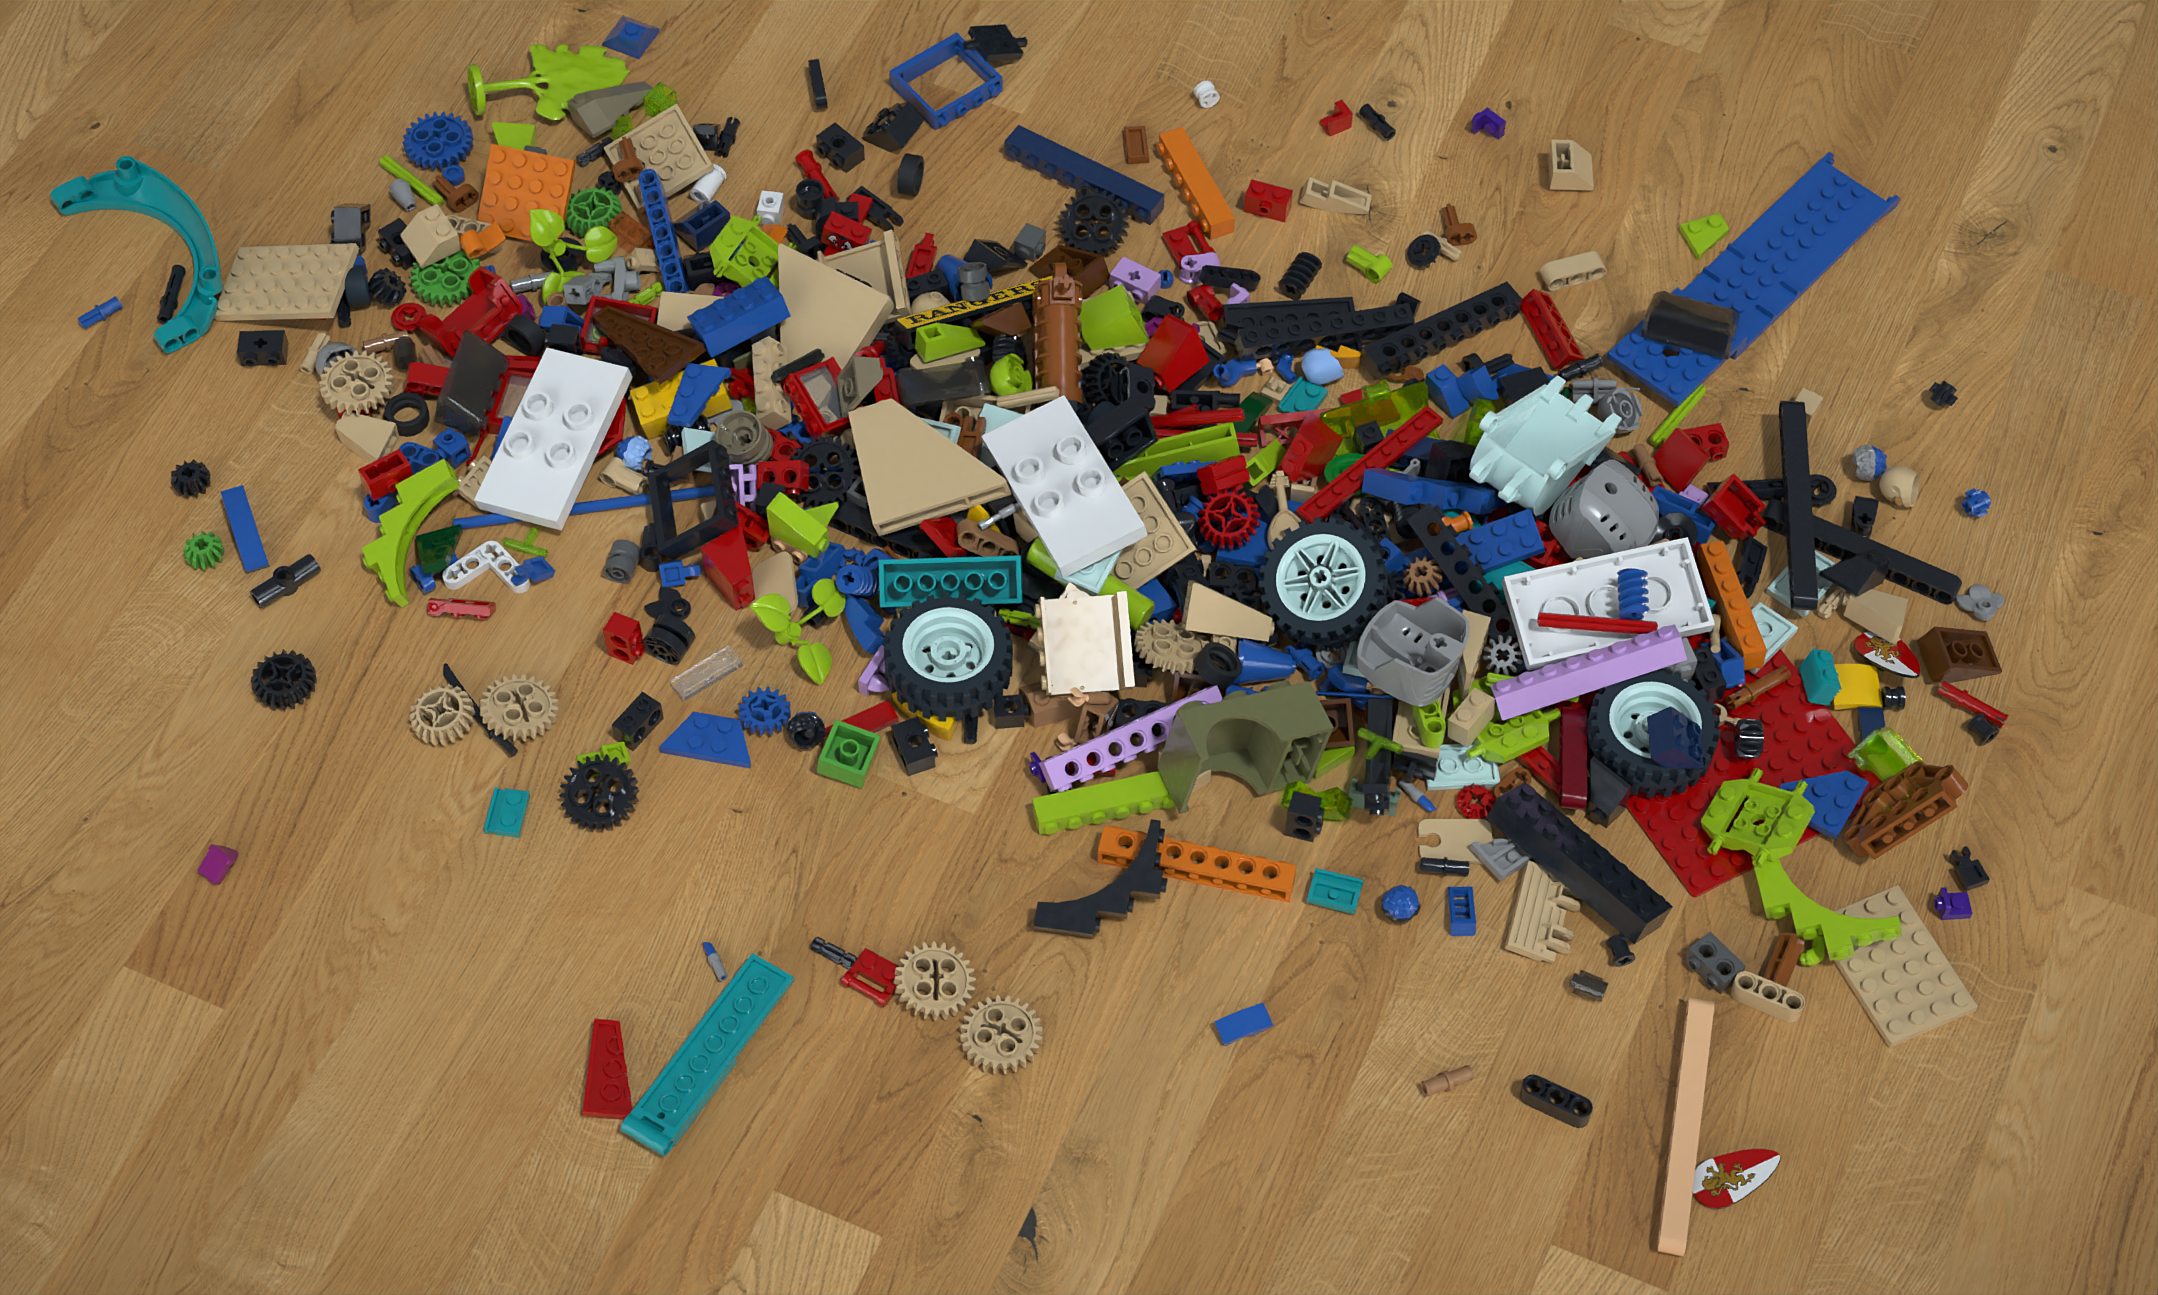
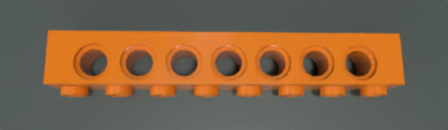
[1097,825,1297,903]

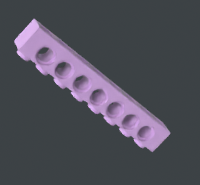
[1039,685,1223,792]

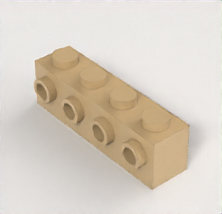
[752,336,792,430]

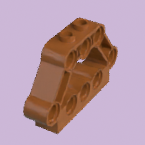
[1842,761,1968,860]

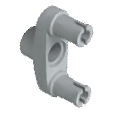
[594,256,641,301]

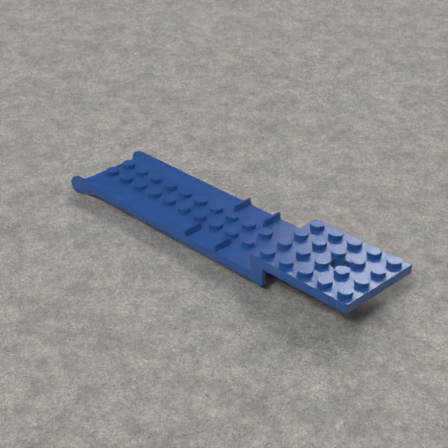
[1607,152,1900,408]

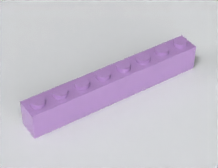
[1490,624,1687,721]

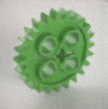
[410,246,481,306]

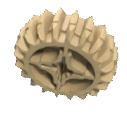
[409,683,475,747]

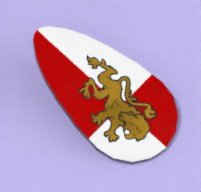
[1854,631,1920,678]
[1693,1149,1781,1210]

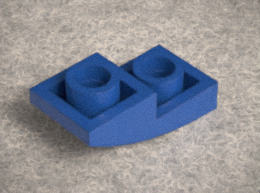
[1214,1003,1274,1046]

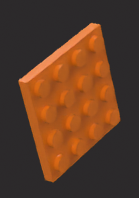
[477,144,577,241]

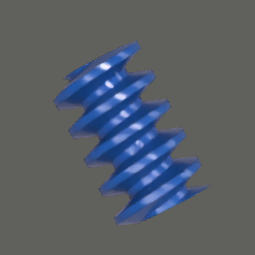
[836,564,880,597]
[1617,568,1650,620]

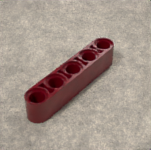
[1559,707,1587,810]

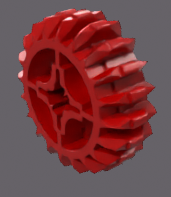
[1197,488,1260,550]

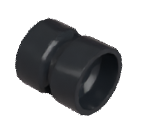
[796,179,825,220]

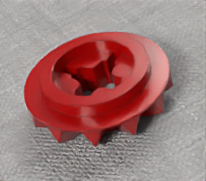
[391,303,427,333]
[1456,783,1496,819]

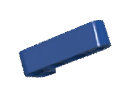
[364,442,440,523]

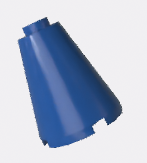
[936,254,993,302]
[1232,637,1296,684]

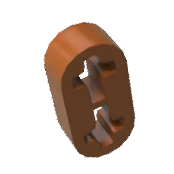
[1493,767,1532,802]

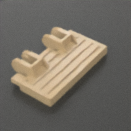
[1505,861,1581,964]

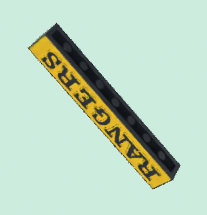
[895,275,1053,350]

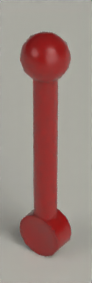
[466,428,488,466]

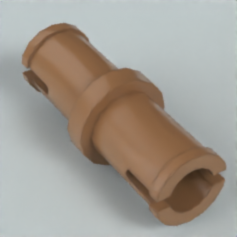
[362,329,410,355]
[1631,444,1664,487]
[1421,1065,1474,1097]

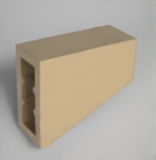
[336,411,400,464]
[1842,589,1908,644]

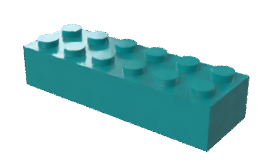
[879,556,1023,607]

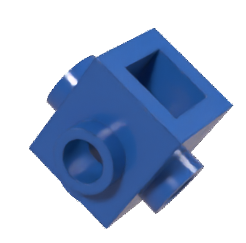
[433,427,471,469]

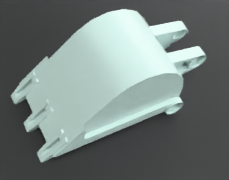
[1469,375,1622,516]

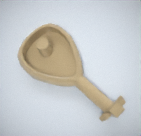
[1267,471,1302,551]

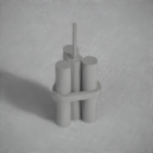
[1572,377,1640,405]

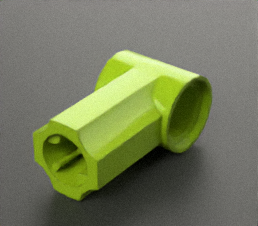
[1346,245,1393,283]

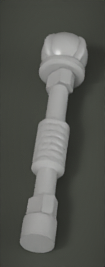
[978,502,1021,531]

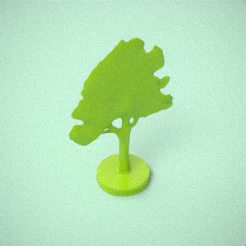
[467,43,630,120]

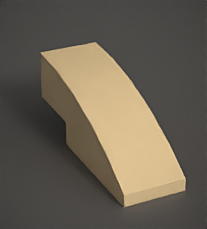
[1300,177,1372,214]

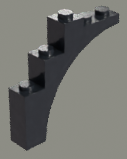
[1363,698,1393,816]
[1034,819,1168,939]

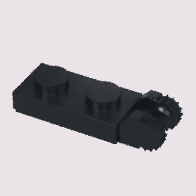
[846,186,904,231]
[1735,535,1768,599]

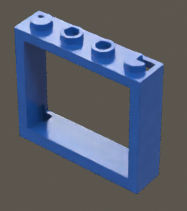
[889,32,1003,130]

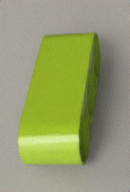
[1410,699,1446,749]

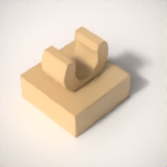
[1261,376,1291,405]

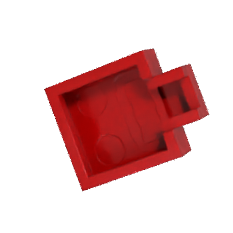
[1702,473,1766,541]

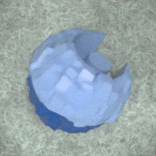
[616,435,653,471]

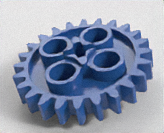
[403,111,474,171]

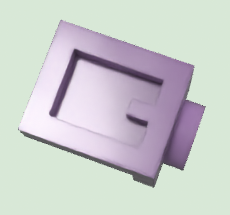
[1226,283,1250,304]
[1679,484,1709,511]

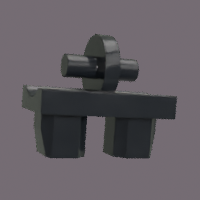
[1392,750,1438,782]

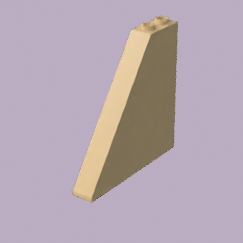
[778,243,895,410]
[848,398,1012,536]

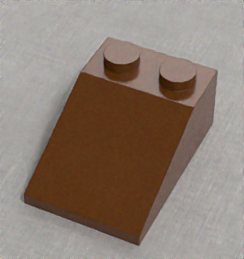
[1029,244,1110,300]
[1916,627,2002,683]

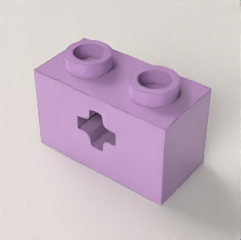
[1109,257,1161,305]

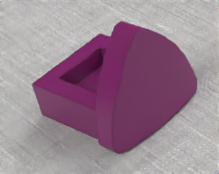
[197,844,238,884]

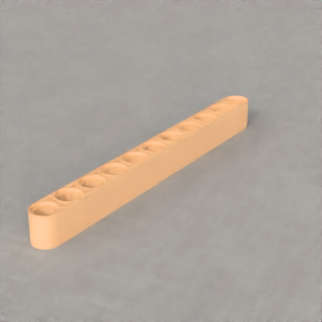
[1657,997,1715,1256]

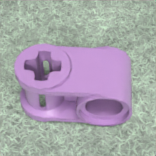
[1179,252,1221,284]

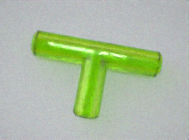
[503,528,548,558]
[1357,728,1403,760]

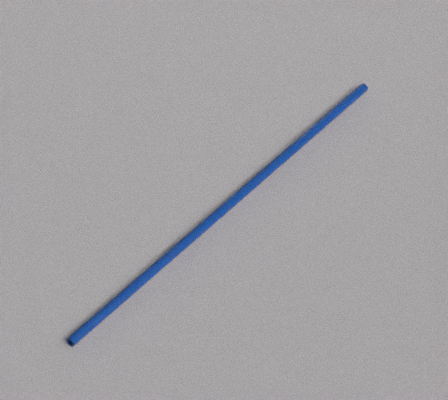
[453,469,859,529]

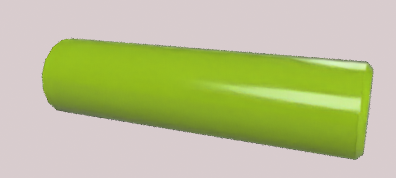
[1026,537,1155,631]

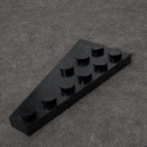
[1222,297,1362,352]

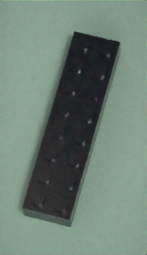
[985,396,1158,539]
[1486,782,1673,944]

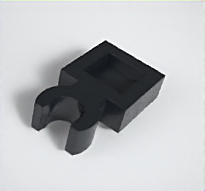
[1950,846,1990,891]

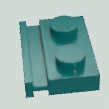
[1277,376,1328,413]
[484,787,530,838]
[1307,868,1364,915]

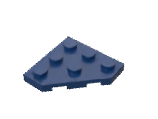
[1780,771,1869,840]

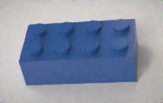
[687,276,791,358]

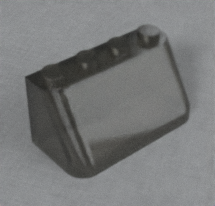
[1640,291,1740,360]
[434,330,510,436]

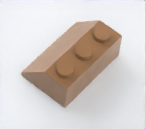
[1020,682,1086,728]

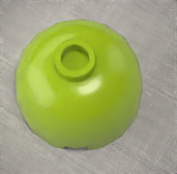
[990,353,1032,396]

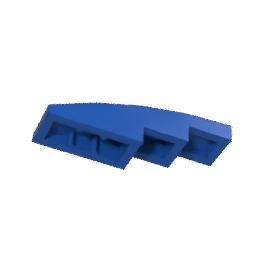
[221,485,270,574]

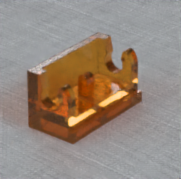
[607,211,656,249]

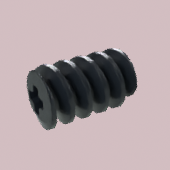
[1279,252,1322,300]
[662,414,711,454]
[1392,501,1421,539]

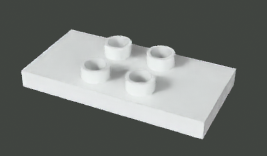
[474,348,633,531]
[982,395,1148,578]
[1502,537,1715,671]

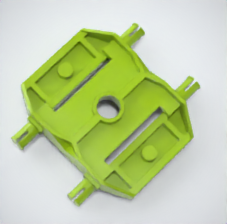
[709,215,797,291]
[1445,672,1561,763]
[1701,768,1815,868]

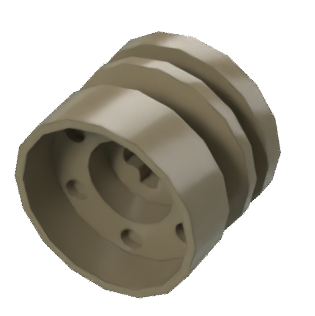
[716,410,774,469]

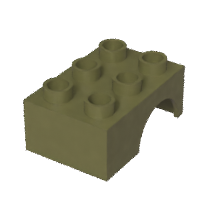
[1157,681,1333,814]

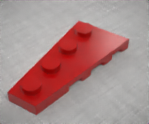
[582,1018,633,1120]

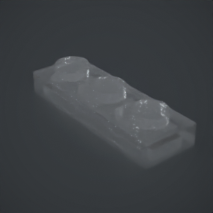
[669,645,743,702]

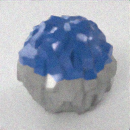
[1852,445,1887,481]

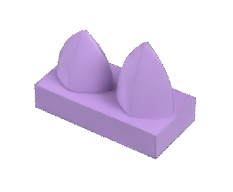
[858,645,890,697]

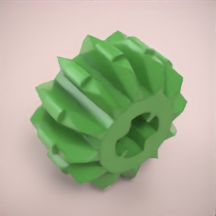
[183,530,225,571]

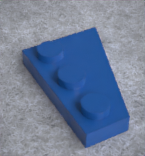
[667,363,732,427]

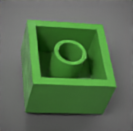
[817,720,881,789]

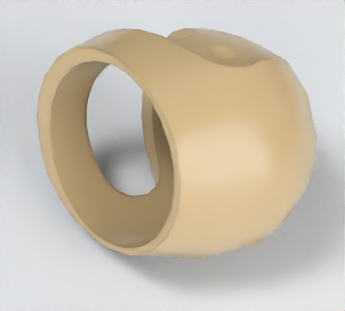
[1879,465,1919,507]

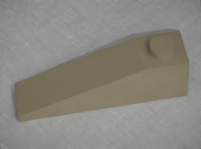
[567,81,655,138]

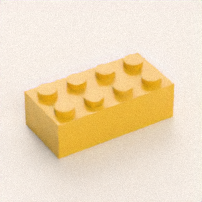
[630,359,733,440]

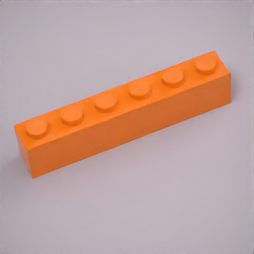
[1157,127,1235,240]
[1697,541,1767,670]

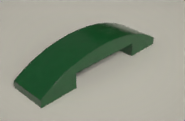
[1229,391,1273,450]

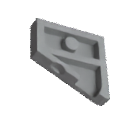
[1470,838,1534,881]

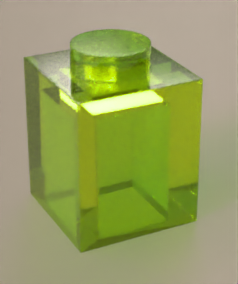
[643,82,678,117]

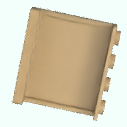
[817,230,912,325]

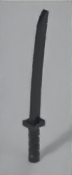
[443,663,518,757]

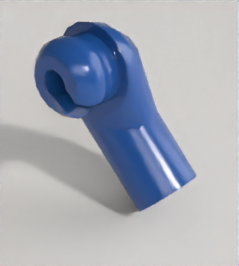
[1277,354,1297,384]

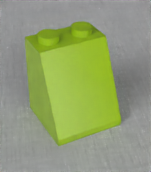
[1080,284,1149,351]

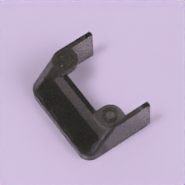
[894,356,992,408]

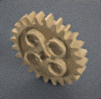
[319,350,395,415]
[1134,619,1210,675]
[480,674,559,741]
[894,941,976,1021]
[960,995,1043,1074]

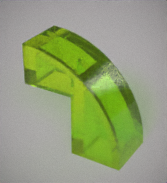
[1281,780,1353,822]

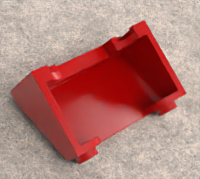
[415,266,523,364]

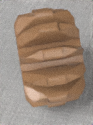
[1403,555,1443,597]

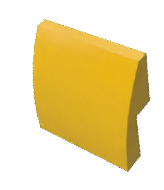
[1833,664,1883,710]

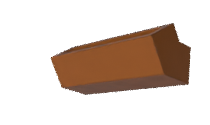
[1763,932,1805,987]

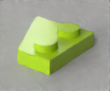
[1679,213,1729,260]

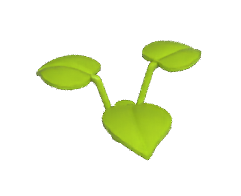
[529,209,618,306]
[749,578,846,685]

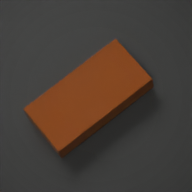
[1124,126,1149,164]

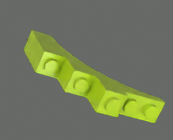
[362,459,461,607]
[1752,856,1902,961]

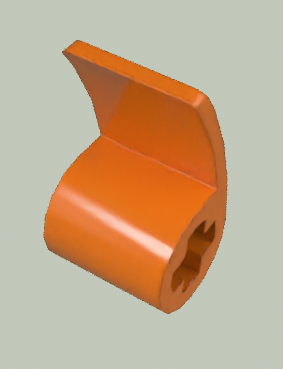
[459,221,506,259]

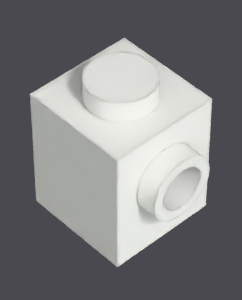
[757,190,785,225]

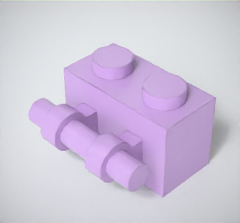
[729,464,759,511]

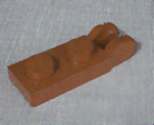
[957,416,987,460]

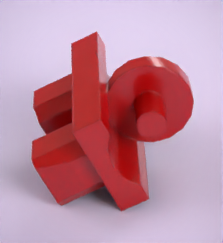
[728,367,755,400]

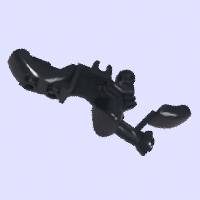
[1154,478,1210,618]

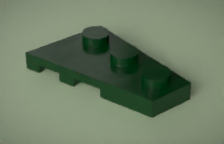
[416,524,463,574]

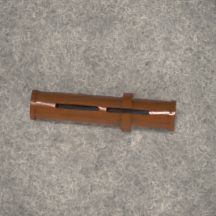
[1725,665,1791,710]

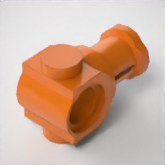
[1428,511,1473,536]

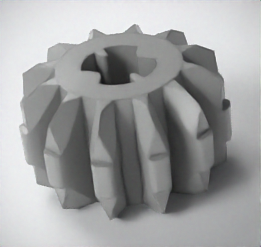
[1483,635,1523,675]

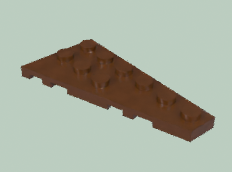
[592,305,706,385]

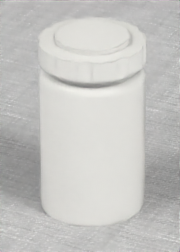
[690,164,727,204]

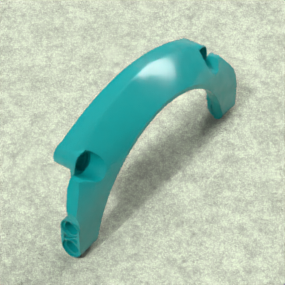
[50,156,223,353]

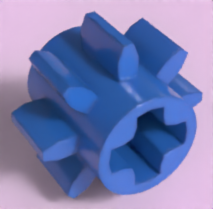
[1961,488,1991,518]

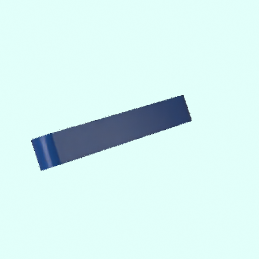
[638,169,690,293]

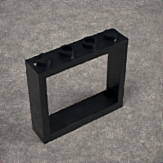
[647,440,739,560]

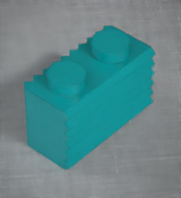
[1799,648,1841,705]

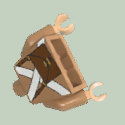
[1056,687,1119,751]

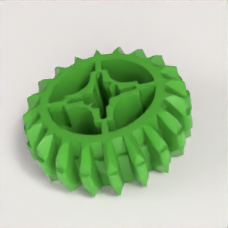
[565,185,623,238]

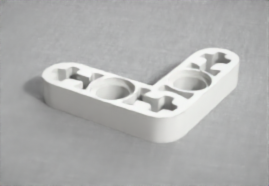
[442,541,530,593]

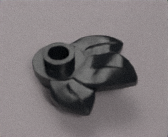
[644,587,691,623]

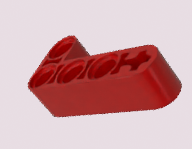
[403,362,496,404]

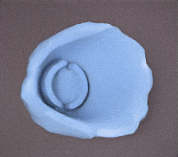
[1302,348,1344,385]

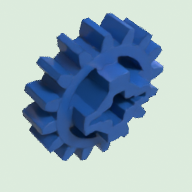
[739,687,791,736]

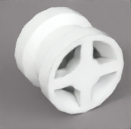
[1194,81,1220,108]

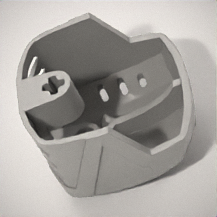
[1549,460,1659,559]
[1356,596,1470,707]

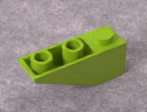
[915,323,985,362]
[1239,439,1287,492]

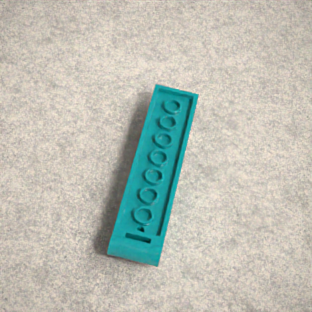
[621,953,794,1157]

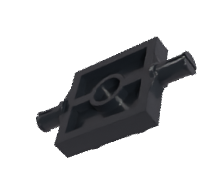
[963,24,1028,61]

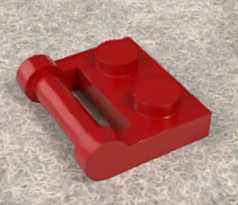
[1162,220,1216,270]
[841,948,899,1007]

